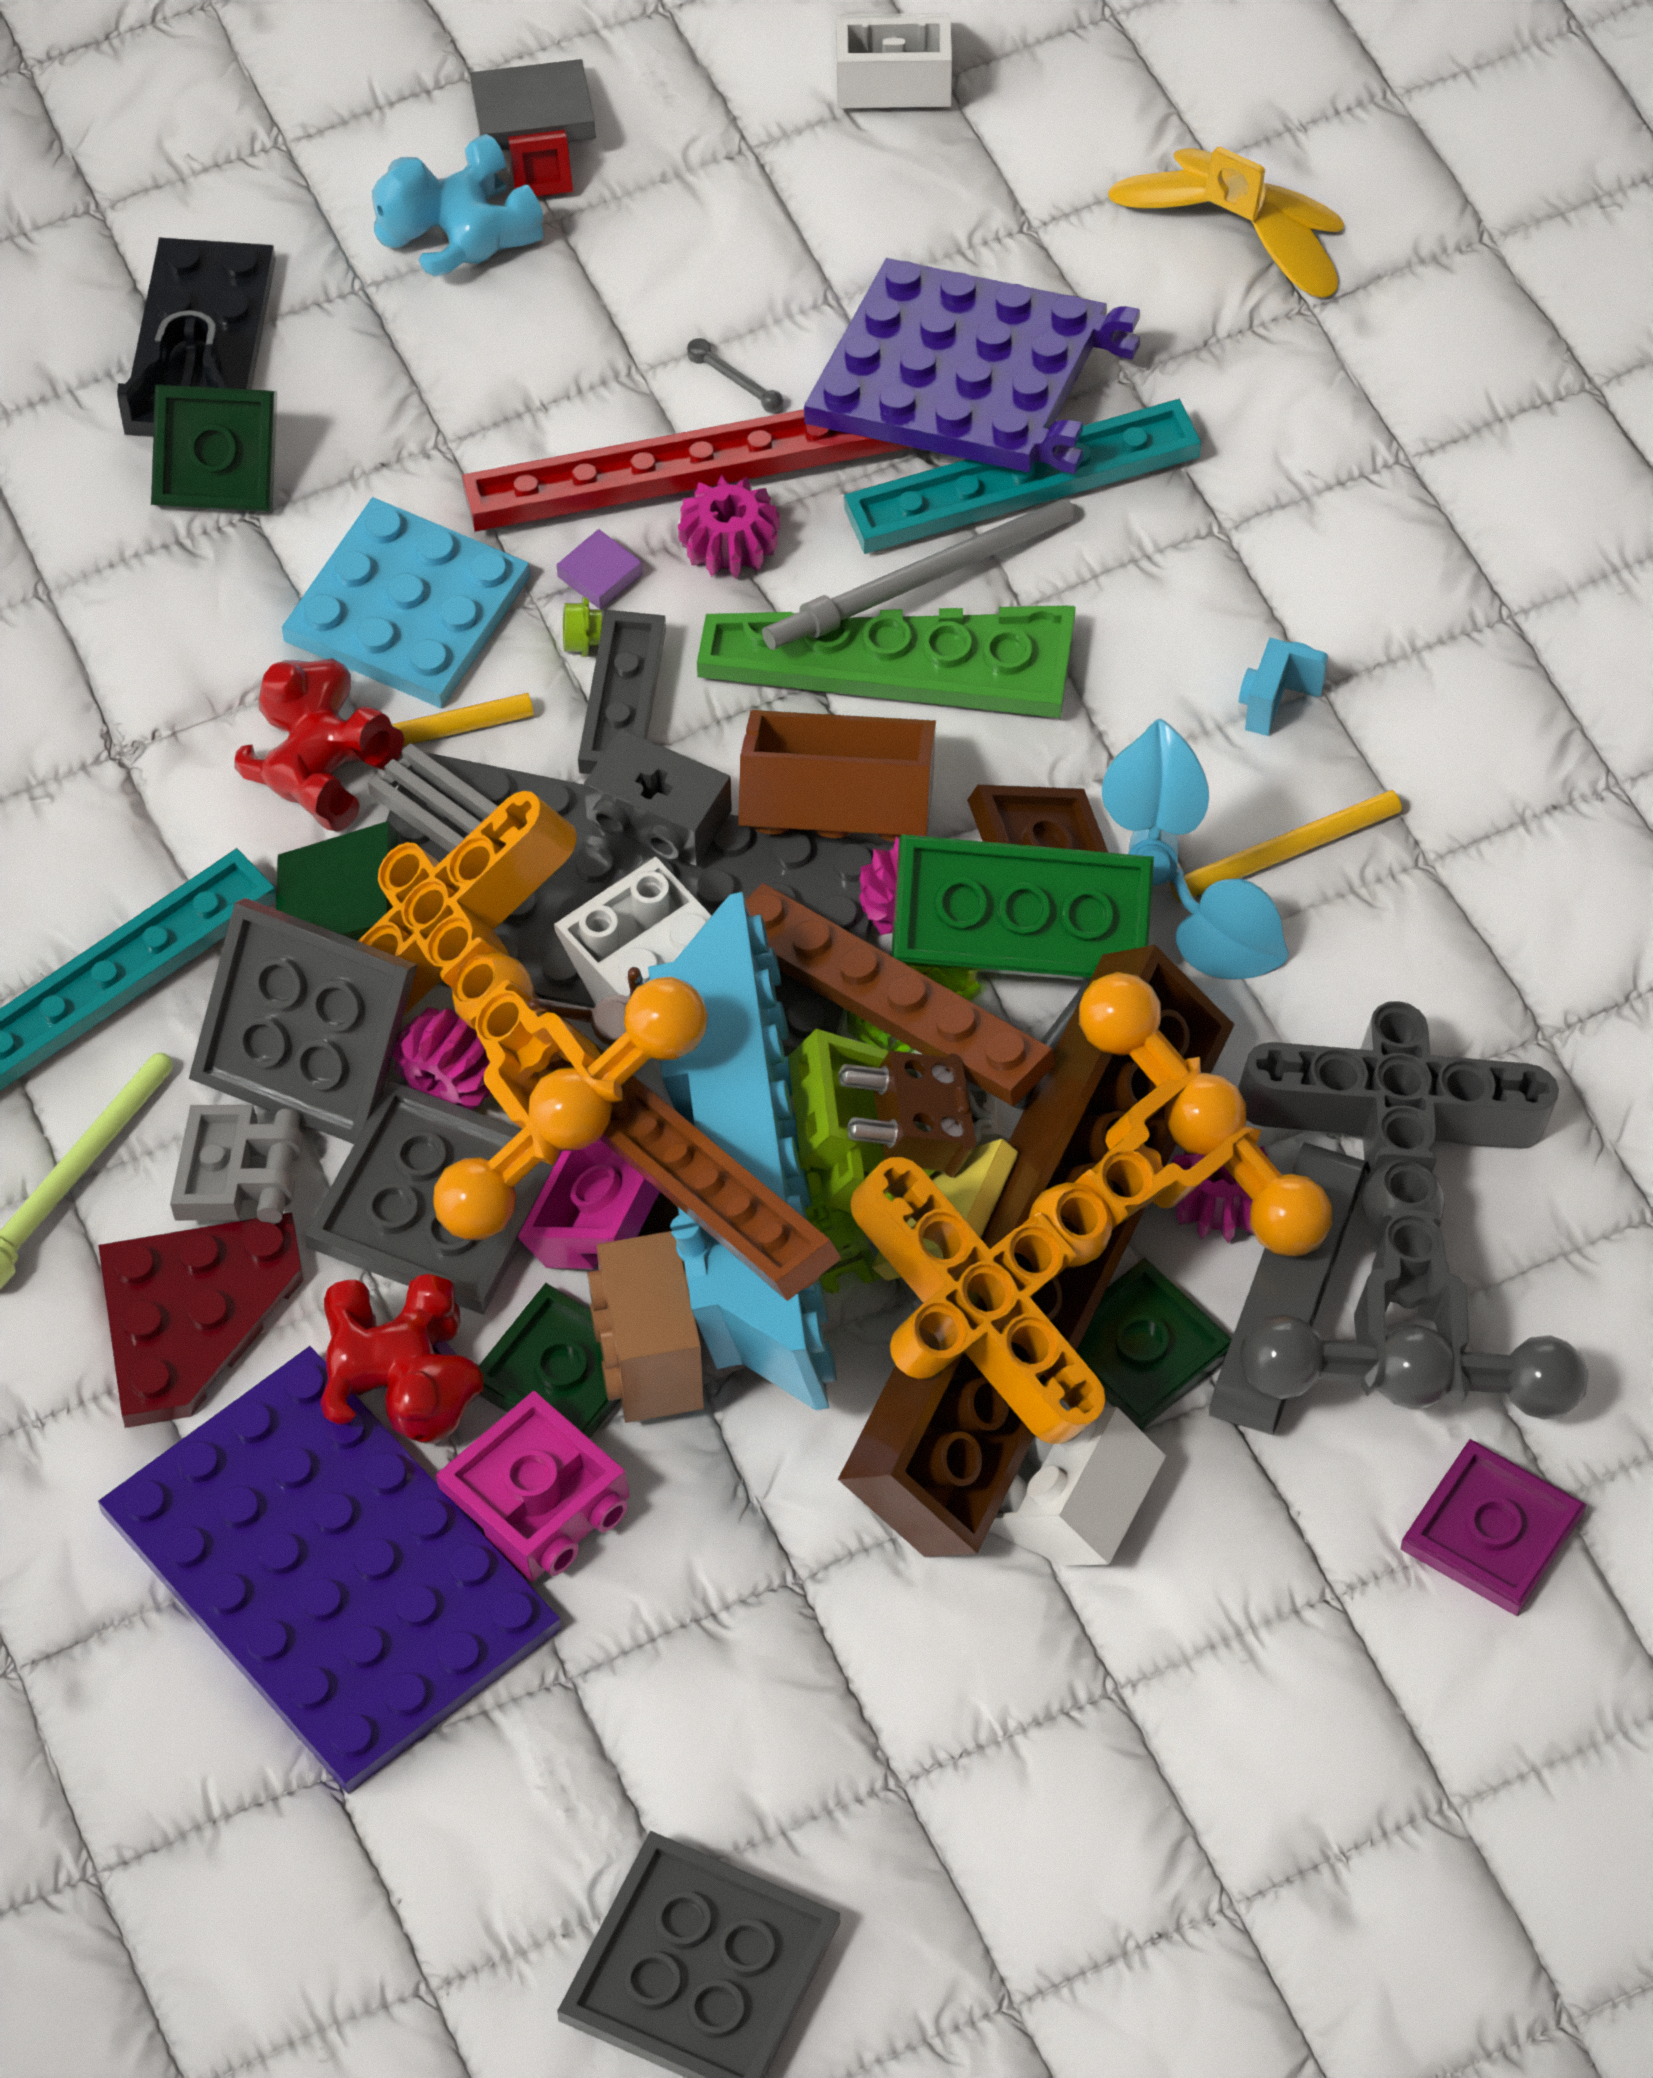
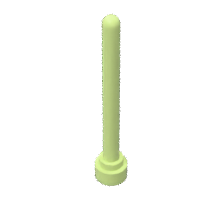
[0,1053,173,1290]

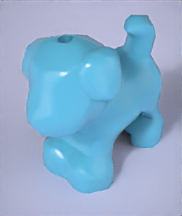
[371,134,543,277]

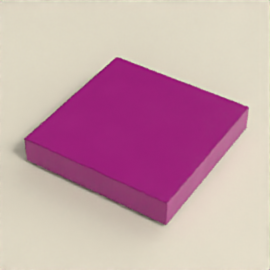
[1400,1439,1586,1616]

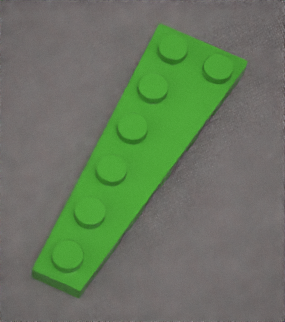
[697,605,1076,718]

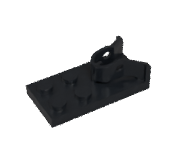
[117,237,276,437]

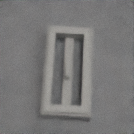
[368,743,498,853]

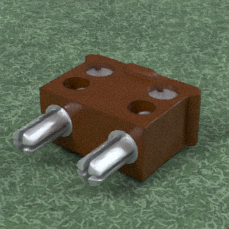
[838,1050,993,1177]

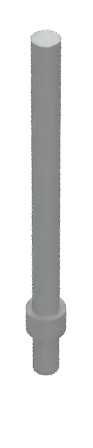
[762,498,1075,650]

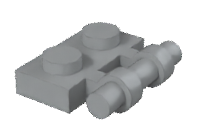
[170,1105,303,1224]

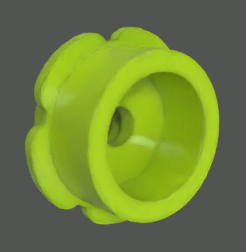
[563,597,602,657]

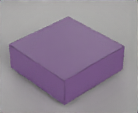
[557,529,643,610]

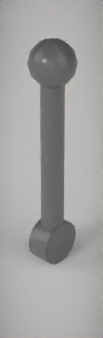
[687,338,784,413]

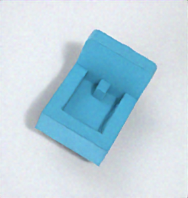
[1238,637,1328,736]

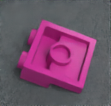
[518,1140,660,1269]
[435,1391,630,1582]

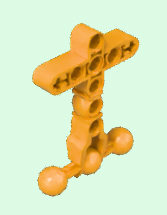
[358,791,708,1241]
[850,972,1332,1444]

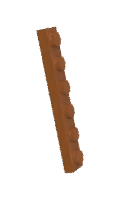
[745,883,1055,1107]

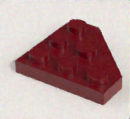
[98,1212,304,1428]

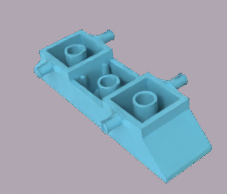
[648,892,837,1410]

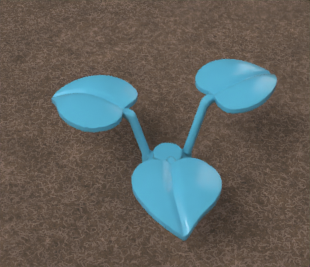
[1102,719,1289,979]

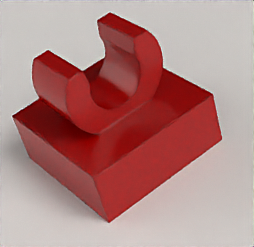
[508,130,573,196]

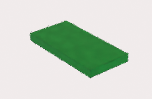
[891,834,1154,981]

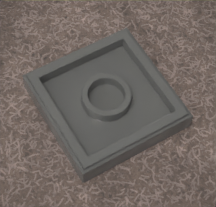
[470,59,596,150]

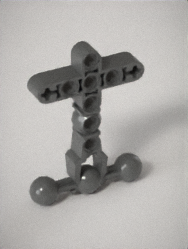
[1238,1001,1588,1420]

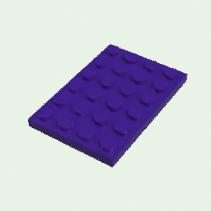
[98,1346,561,1794]

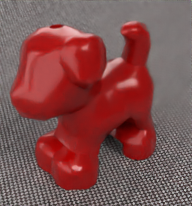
[234,658,405,832]
[320,1274,484,1444]

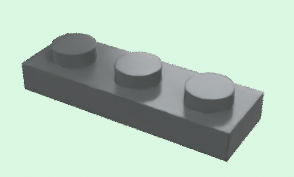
[578,609,666,774]

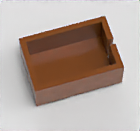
[738,710,936,841]

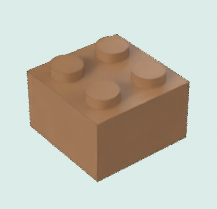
[587,1231,704,1423]

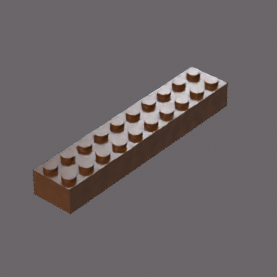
[837,945,1235,1557]

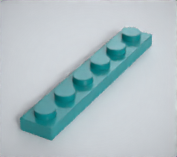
[844,398,1201,554]
[0,848,276,1091]

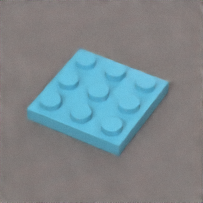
[282,497,530,709]

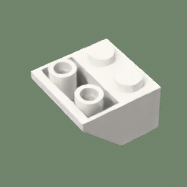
[836,13,952,108]
[554,857,711,1005]
[988,1407,1166,1566]

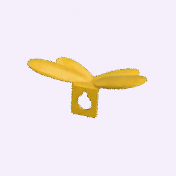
[1108,146,1344,298]

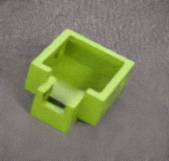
[788,1029,936,1213]

